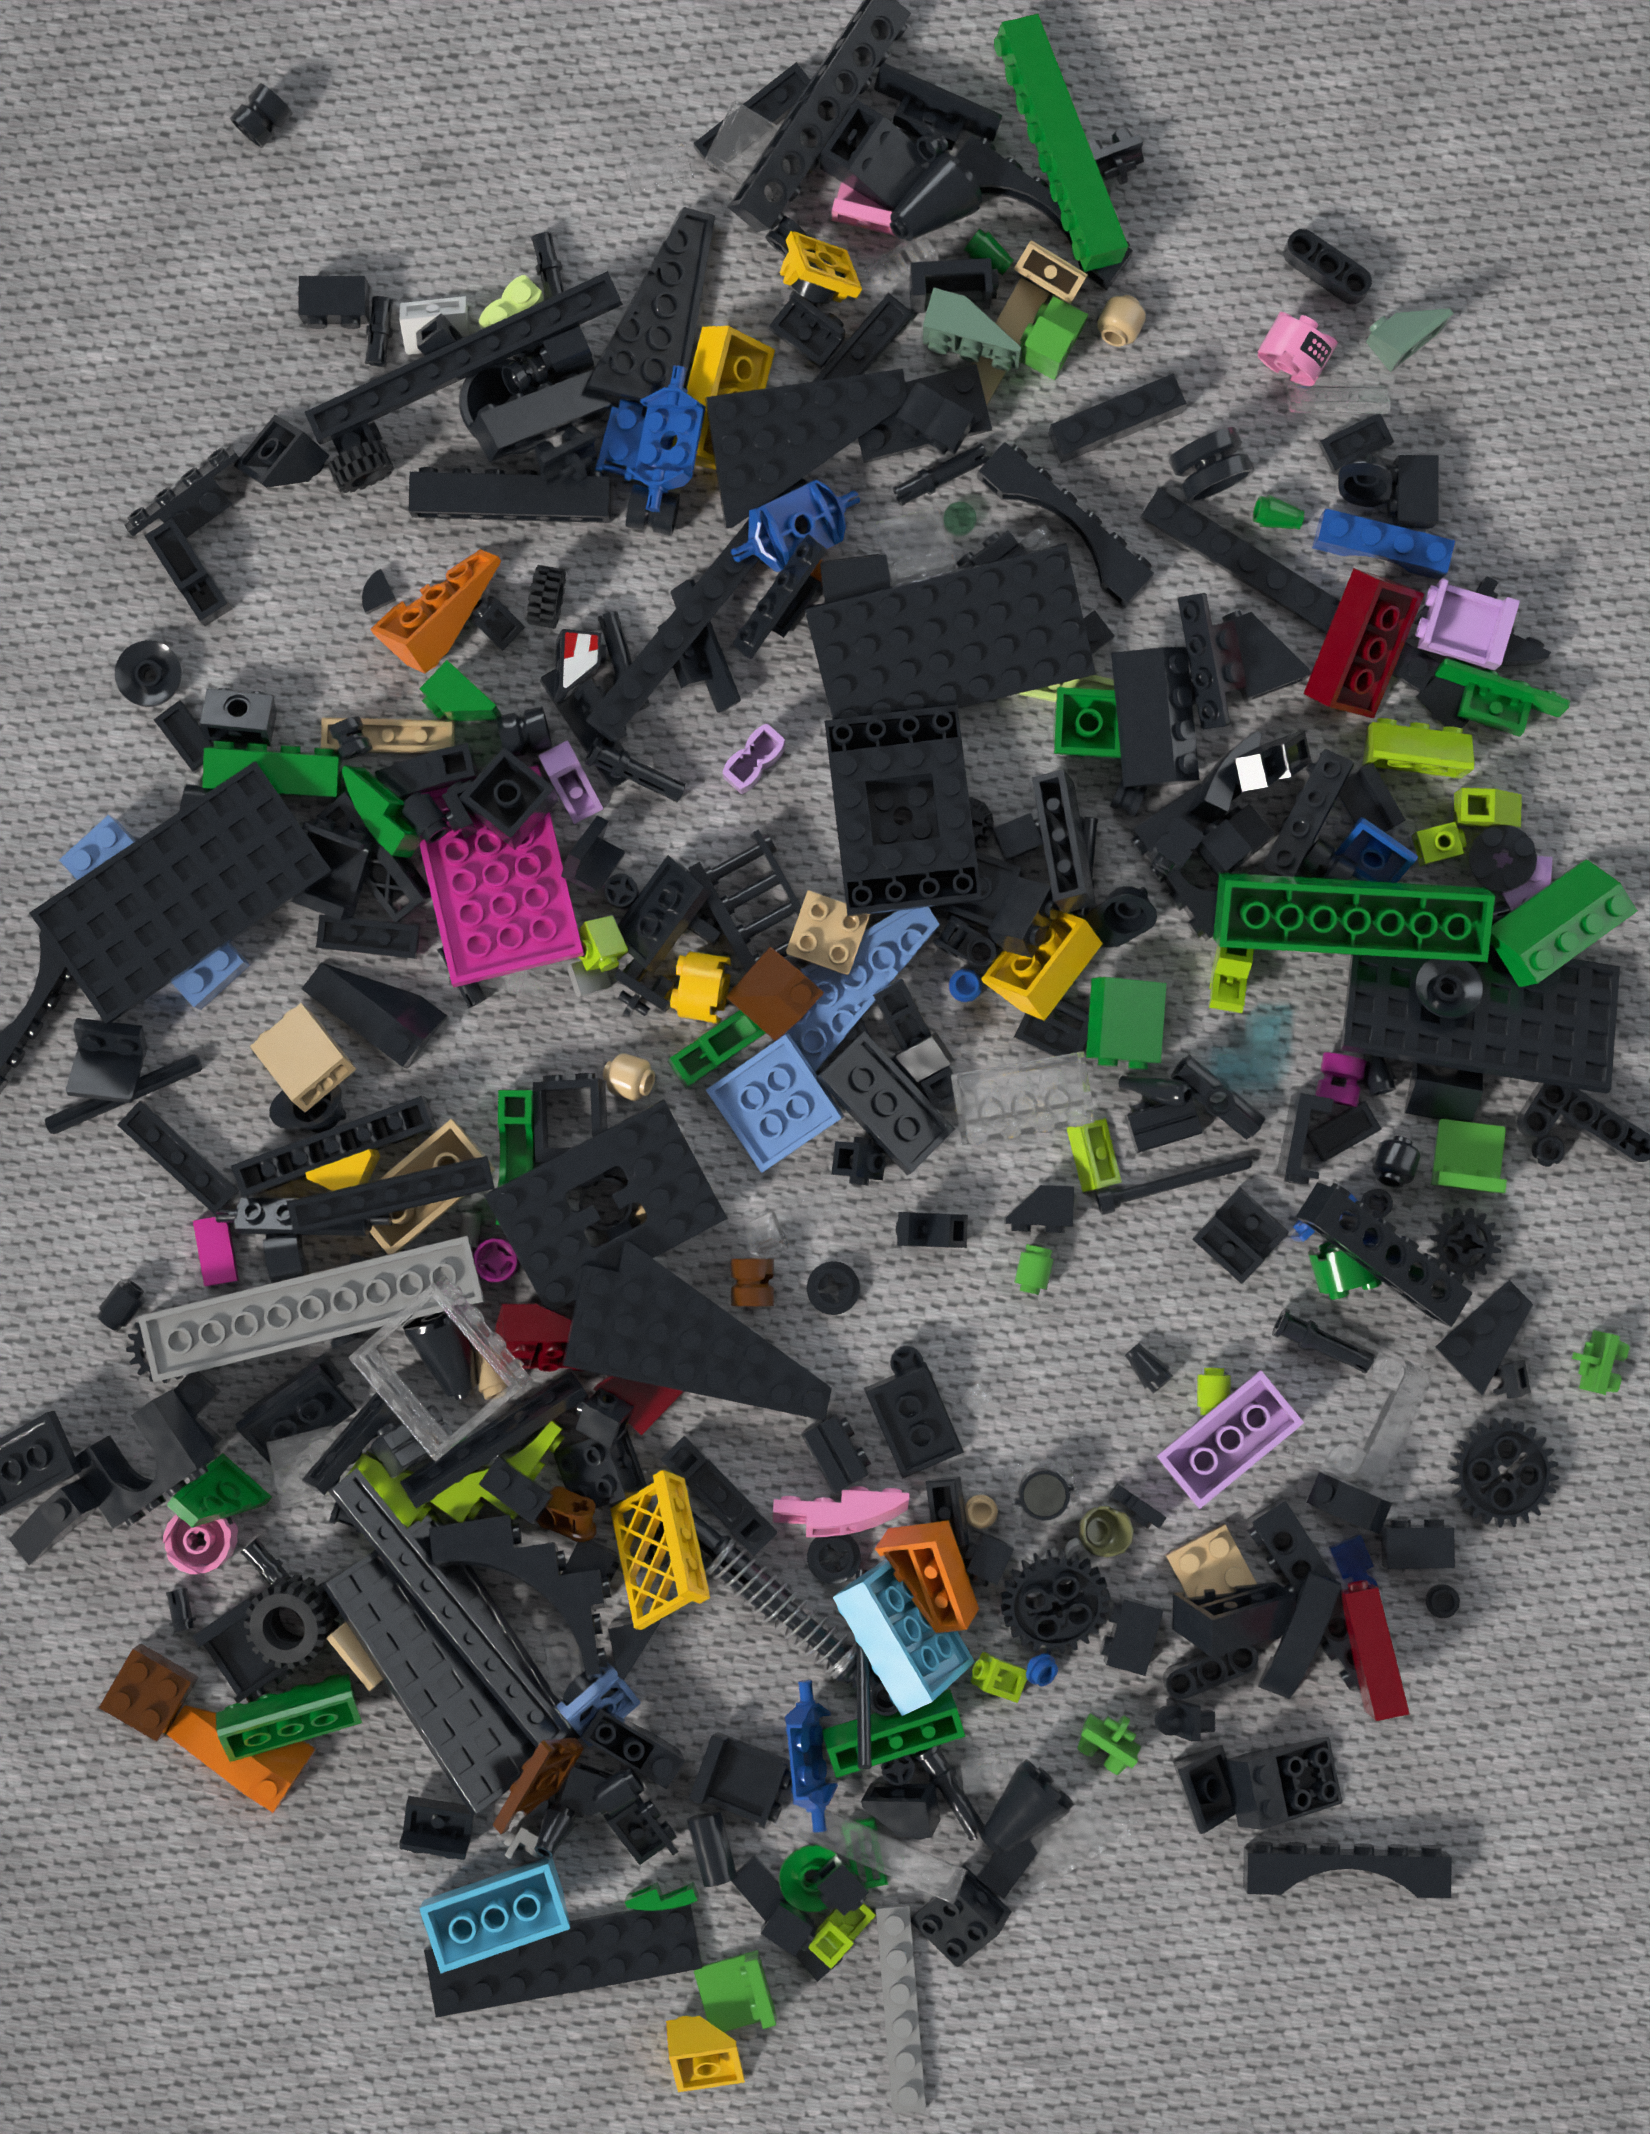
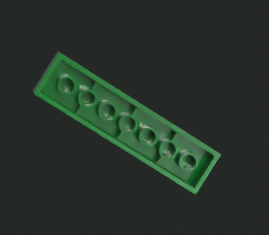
[1213,873,1495,962]

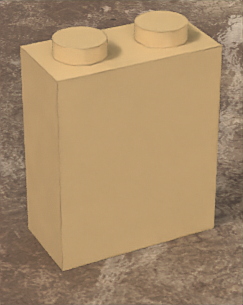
[250,1003,356,1112]

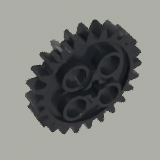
[1447,1417,1559,1528]
[1000,1549,1111,1654]

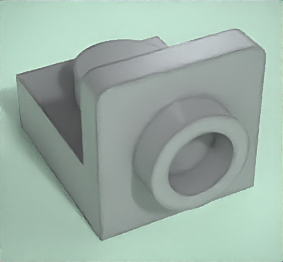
[503,1821,550,1859]

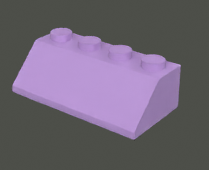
[1156,1370,1304,1509]

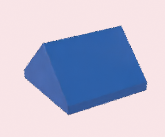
[1335,817,1418,883]

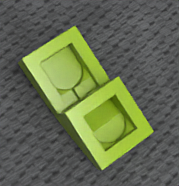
[808,1903,876,1969]

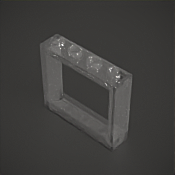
[348,1275,533,1462]

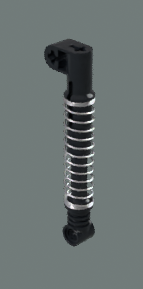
[644,1510,898,1716]

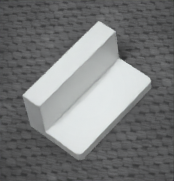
[399,296,470,355]

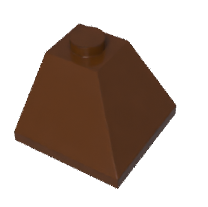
[725,947,824,1041]

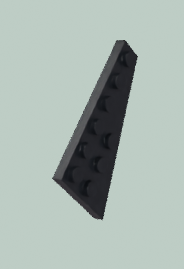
[584,207,715,402]

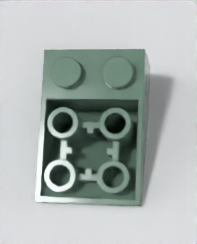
[923,288,1021,371]

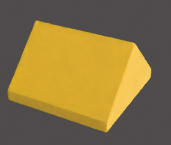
[305,1149,380,1190]

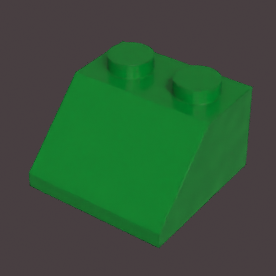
[419,660,502,722]

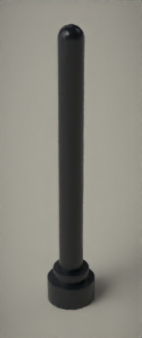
[1095,1156,1253,1215]

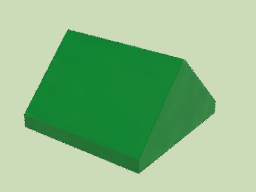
[1053,687,1121,758]

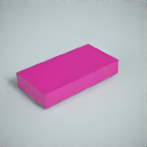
[193,1217,239,1287]

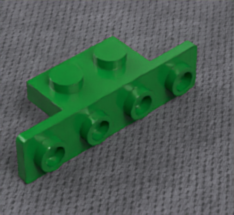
[1435,659,1571,737]

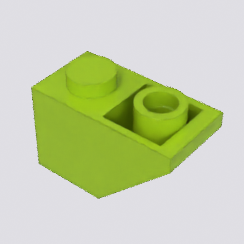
[1453,788,1522,828]

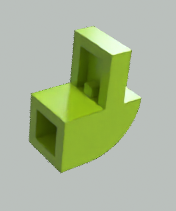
[1209,945,1254,1013]

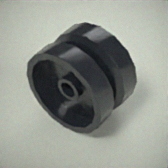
[1168,427,1255,503]

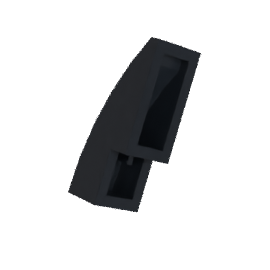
[144,518,233,626]
[1235,730,1312,791]
[1189,731,1262,823]

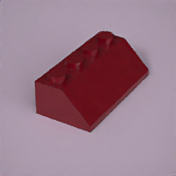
[1303,568,1425,719]

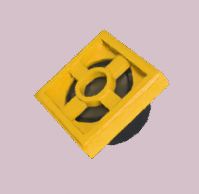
[780,231,862,304]

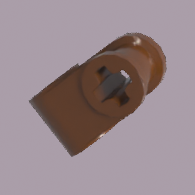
[536,1486,597,1542]

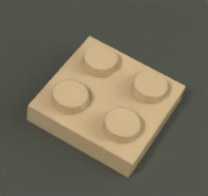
[1165,1524,1257,1597]

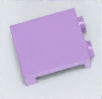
[1415,578,1520,671]

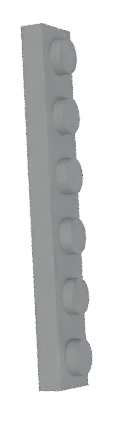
[876,1904,926,2114]

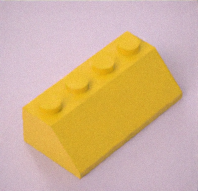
[672,326,775,470]

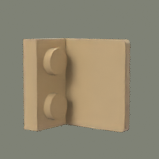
[786,890,871,975]

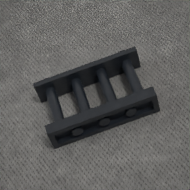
[688,829,802,973]

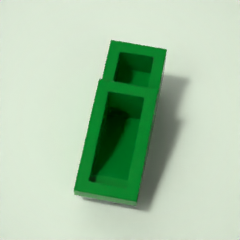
[342,765,422,858]
[667,1010,766,1089]

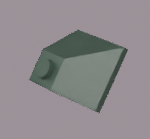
[1366,308,1454,372]

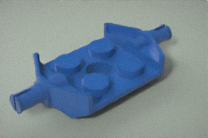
[627,365,706,512]
[731,480,860,572]
[784,1680,838,1832]

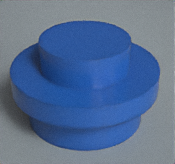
[949,969,982,1002]
[1026,1653,1058,1687]

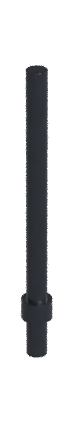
[856,1569,872,1769]

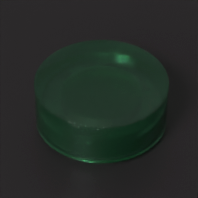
[943,502,977,537]

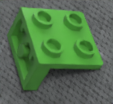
[1431,1119,1507,1193]
[694,1950,777,2032]

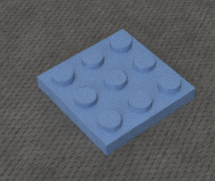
[706,1033,845,1173]

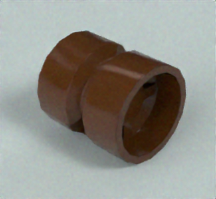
[731,1258,774,1306]

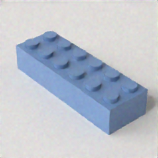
[59,815,250,1010]

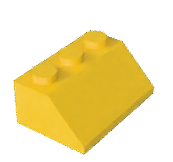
[981,911,1103,1021]

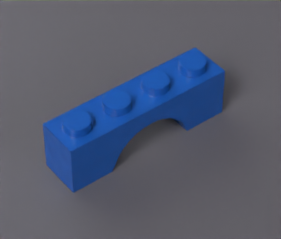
[1312,508,1455,580]

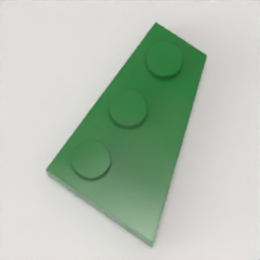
[167,1453,272,1528]

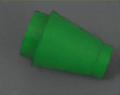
[964,228,1014,275]
[1252,495,1305,530]

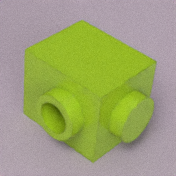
[1411,821,1466,867]
[578,915,628,972]

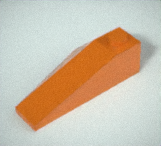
[370,549,501,674]
[166,1705,316,1813]

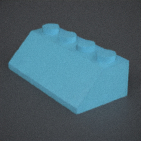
[419,1858,571,1973]

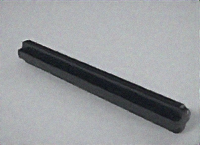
[45,1054,202,1134]

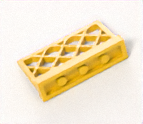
[610,1470,710,1630]

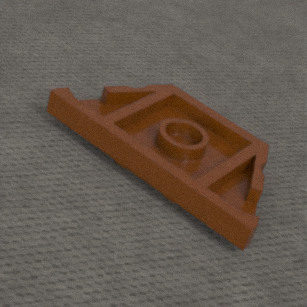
[492,1738,584,1834]

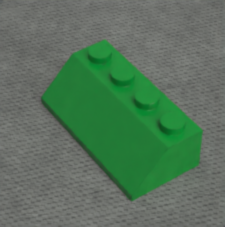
[1490,859,1638,987]
[216,1674,362,1762]

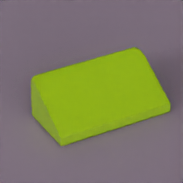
[1067,1118,1122,1192]

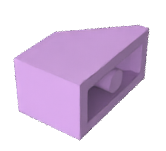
[538,740,603,824]

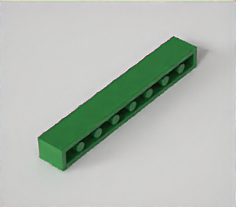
[994,14,1129,272]

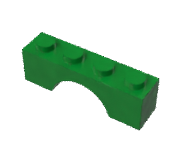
[496,1090,535,1225]

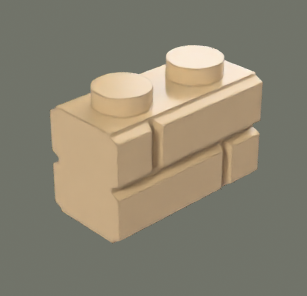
[1014,240,1088,304]

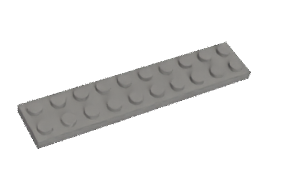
[138,1236,485,1382]

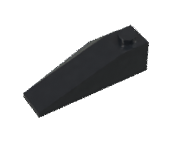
[301,962,448,1069]

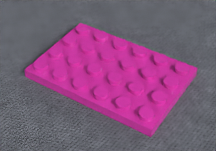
[409,765,584,988]

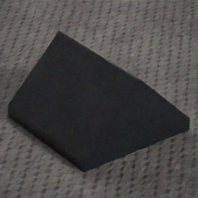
[1404,1062,1483,1123]
[608,1613,662,1680]
[1173,1745,1236,1834]

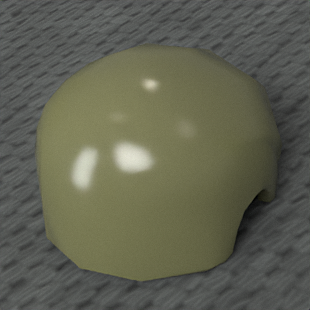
[1078,1506,1134,1558]

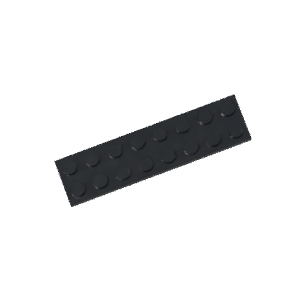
[424,1904,702,2018]

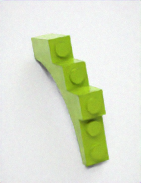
[346,1419,565,1528]

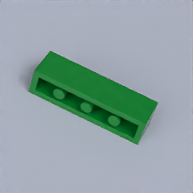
[202,741,342,797]
[822,1689,965,1778]

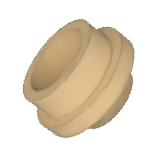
[965,1495,998,1529]

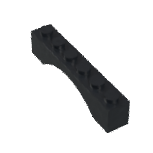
[956,135,1133,291]
[977,442,1154,608]
[0,931,73,1094]
[1243,1841,1452,1898]

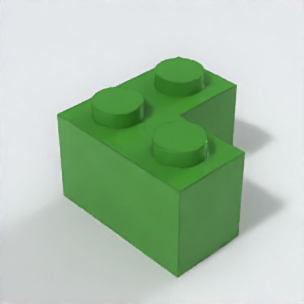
[1020,296,1088,380]

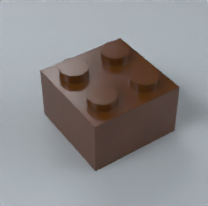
[99,1644,199,1742]

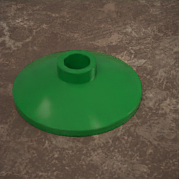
[779,1845,836,1912]

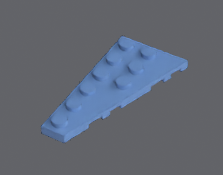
[780,907,940,1072]

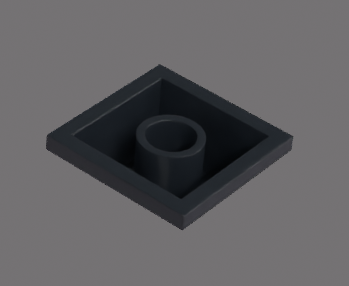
[233,415,330,488]

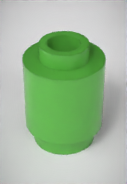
[1014,1244,1054,1295]

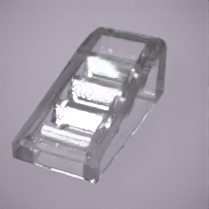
[864,235,938,297]

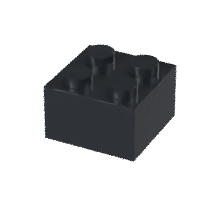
[460,748,559,850]

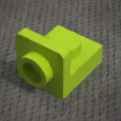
[970,1652,1027,1703]

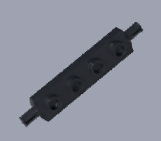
[216,1198,393,1236]

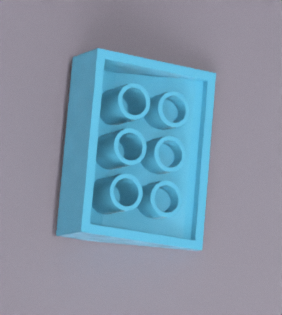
[833,1559,975,1716]

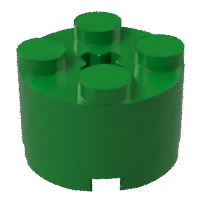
[1308,1233,1382,1300]

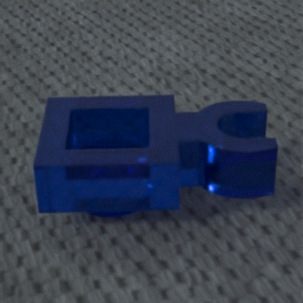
[1328,1534,1378,1587]

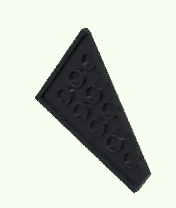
[705,369,907,529]

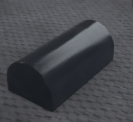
[925,1476,970,1546]
[687,1811,738,1887]

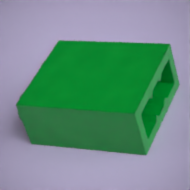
[1086,977,1167,1070]

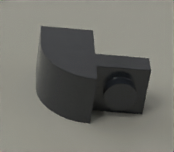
[895,1212,968,1248]
[263,1234,309,1284]
[1306,1472,1392,1534]

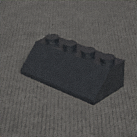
[1111,647,1200,787]

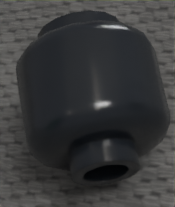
[1372,1136,1421,1188]

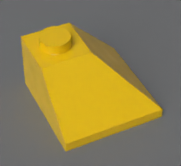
[666,2016,745,2093]

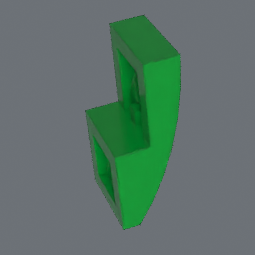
[625,1882,699,1911]

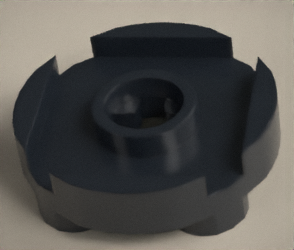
[1469,825,1537,893]

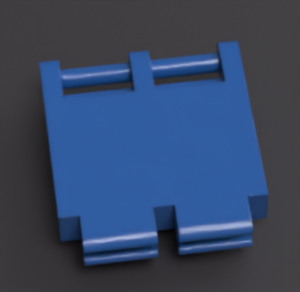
[595,398,673,482]

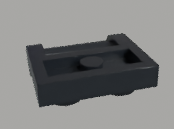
[1013,998,1089,1066]

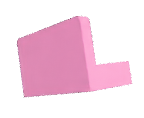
[832,183,895,236]

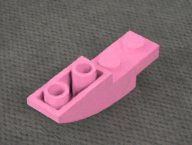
[773,1486,909,1537]

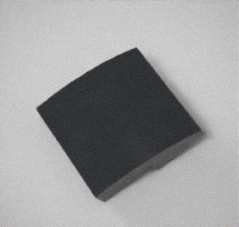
[1192,1186,1289,1284]

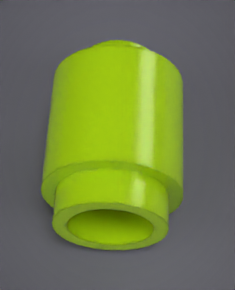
[1197,1368,1231,1416]

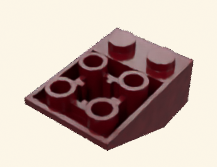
[494,1304,585,1372]

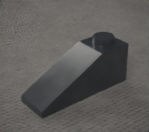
[9,1479,100,1566]

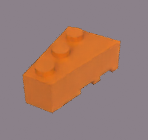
[875,1521,979,1633]

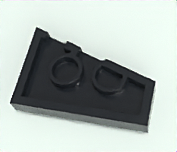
[1435,1280,1533,1398]

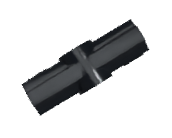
[1171,1054,1266,1140]

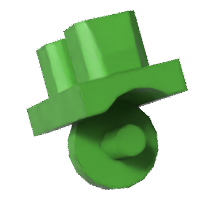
[1571,1330,1630,1395]
[1077,1713,1141,1775]

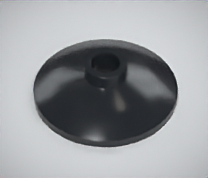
[115,640,182,707]
[1415,959,1483,1018]

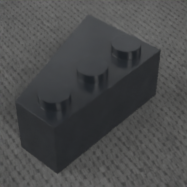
[1172,1582,1296,1657]

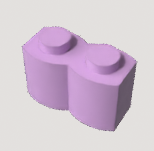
[723,724,785,794]

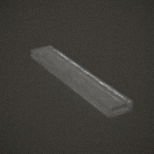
[771,1790,967,1904]

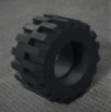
[244,1575,339,1669]

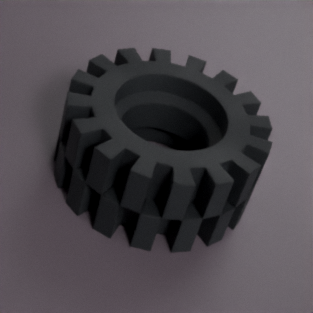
[328,441,394,493]
[527,565,566,629]

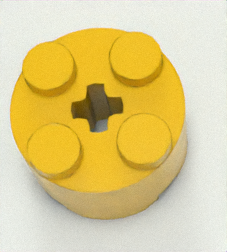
[670,951,731,1024]

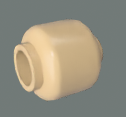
[1097,295,1146,347]
[603,1053,655,1101]

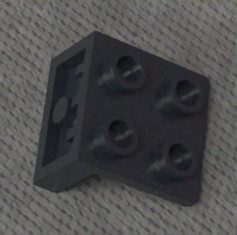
[66,1018,147,1103]
[553,1430,647,1508]
[911,1864,1012,1967]

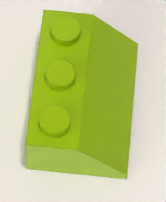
[1362,718,1475,779]

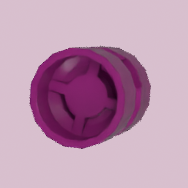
[1315,1052,1366,1107]
[474,1238,521,1282]

